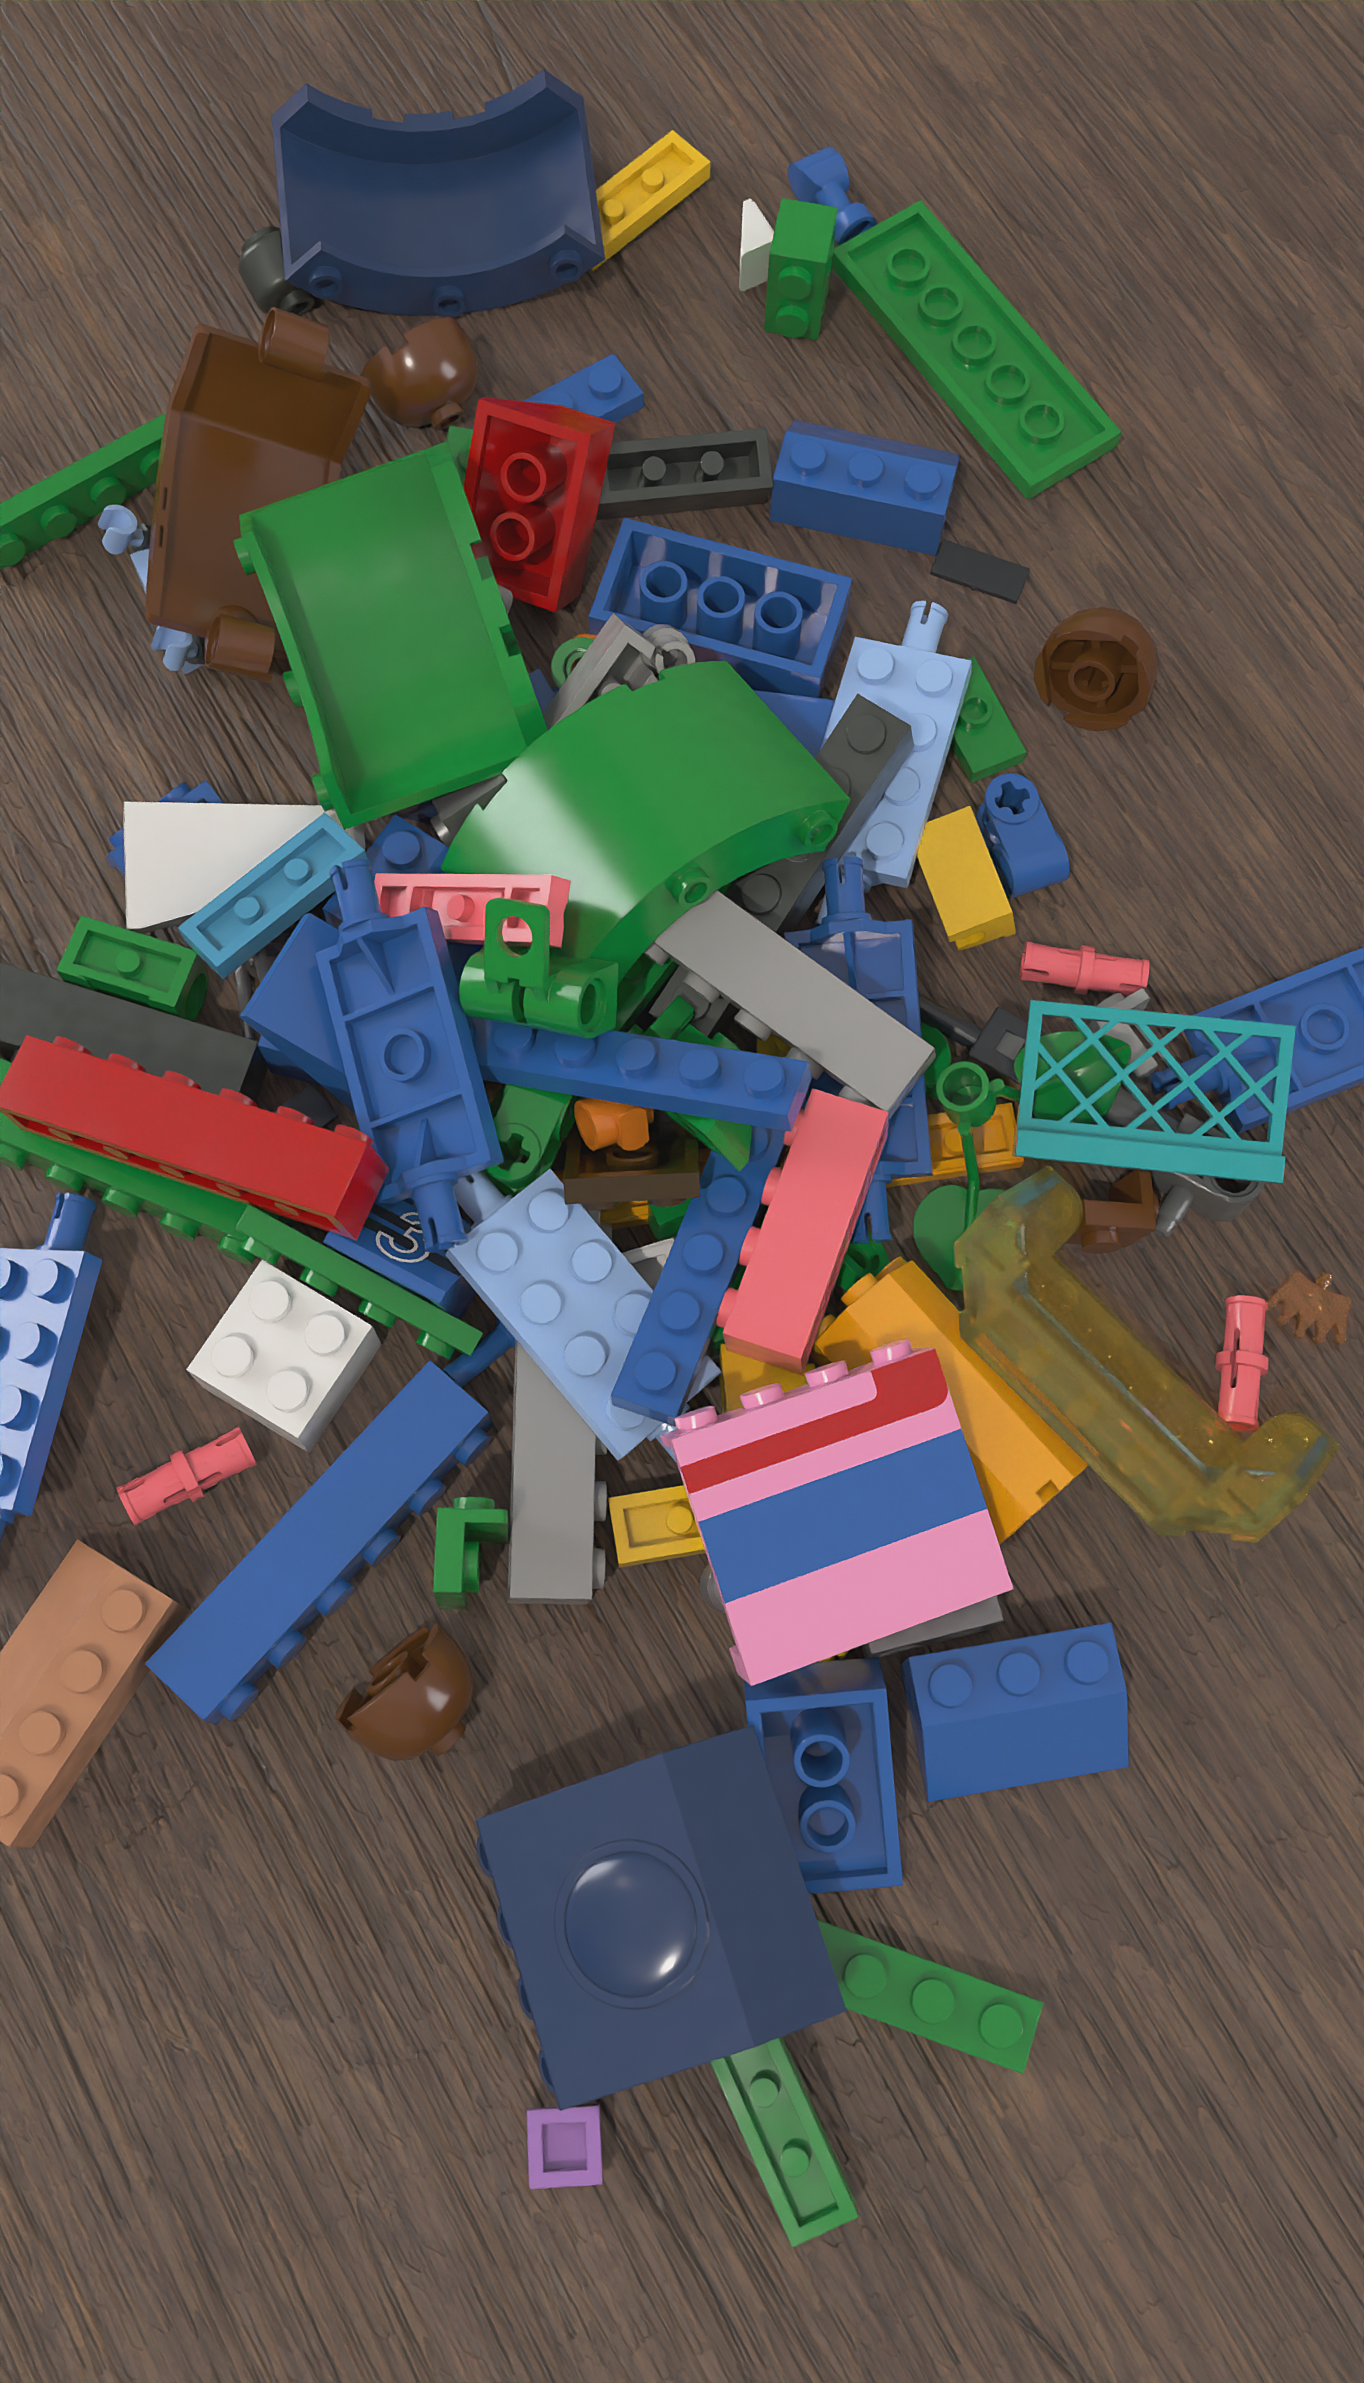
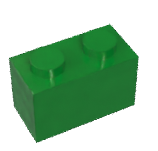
[764,198,838,340]

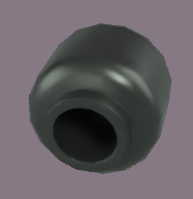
[237,226,315,316]

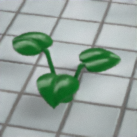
[913,1022,1132,1292]

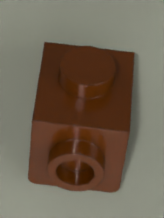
[1055,1169,1159,1254]

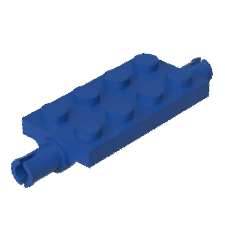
[785,856,933,1244]
[315,859,504,1253]
[1150,947,1364,1134]
[0,1193,102,1545]

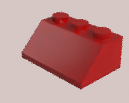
[463,397,615,612]

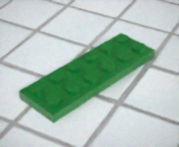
[832,200,1122,500]

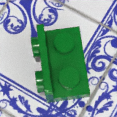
[433,1497,509,1610]

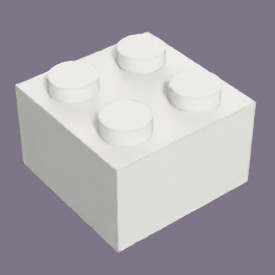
[186,1260,382,1453]

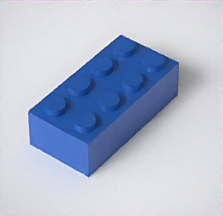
[588,518,852,698]

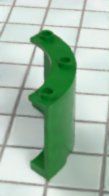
[233,441,548,830]
[440,660,851,986]

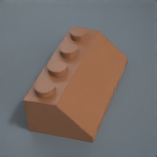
[0,1539,190,1849]

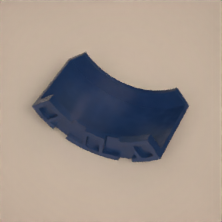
[271,69,605,317]

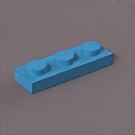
[178,812,368,979]

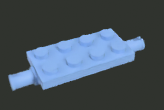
[813,601,972,928]
[445,1169,721,1463]

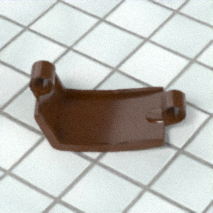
[145,307,371,684]

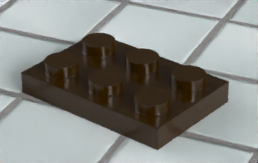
[563,1111,700,1210]

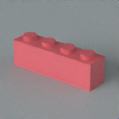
[716,1089,889,1375]

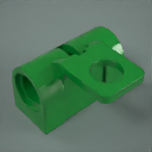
[459,897,618,1039]
[56,915,209,1022]

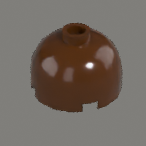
[360,316,478,431]
[1034,607,1158,731]
[335,1623,473,1761]

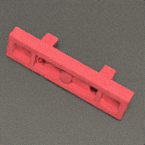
[374,873,571,948]

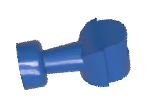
[788,146,877,246]

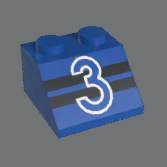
[323,1196,477,1320]

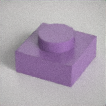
[527,2103,603,2189]

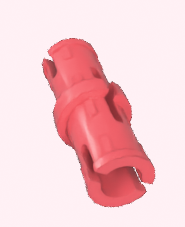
[1019,941,1150,996]
[1215,1295,1269,1432]
[116,1426,257,1526]

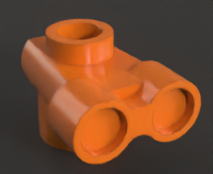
[574,1097,654,1151]

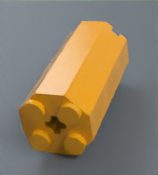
[810,1256,1095,1545]

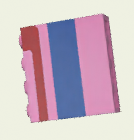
[660,1339,1013,1686]

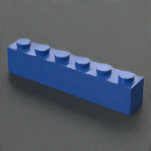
[145,1361,493,1725]

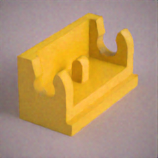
[917,806,1016,950]

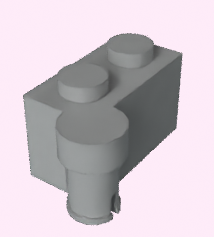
[542,613,695,728]

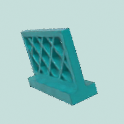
[1012,1000,1296,1183]

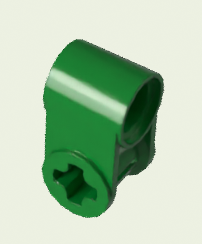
[487,1084,582,1197]

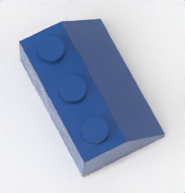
[770,420,960,556]
[900,1623,1129,1802]

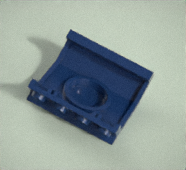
[475,1725,847,2111]

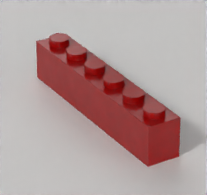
[0,1035,389,1240]

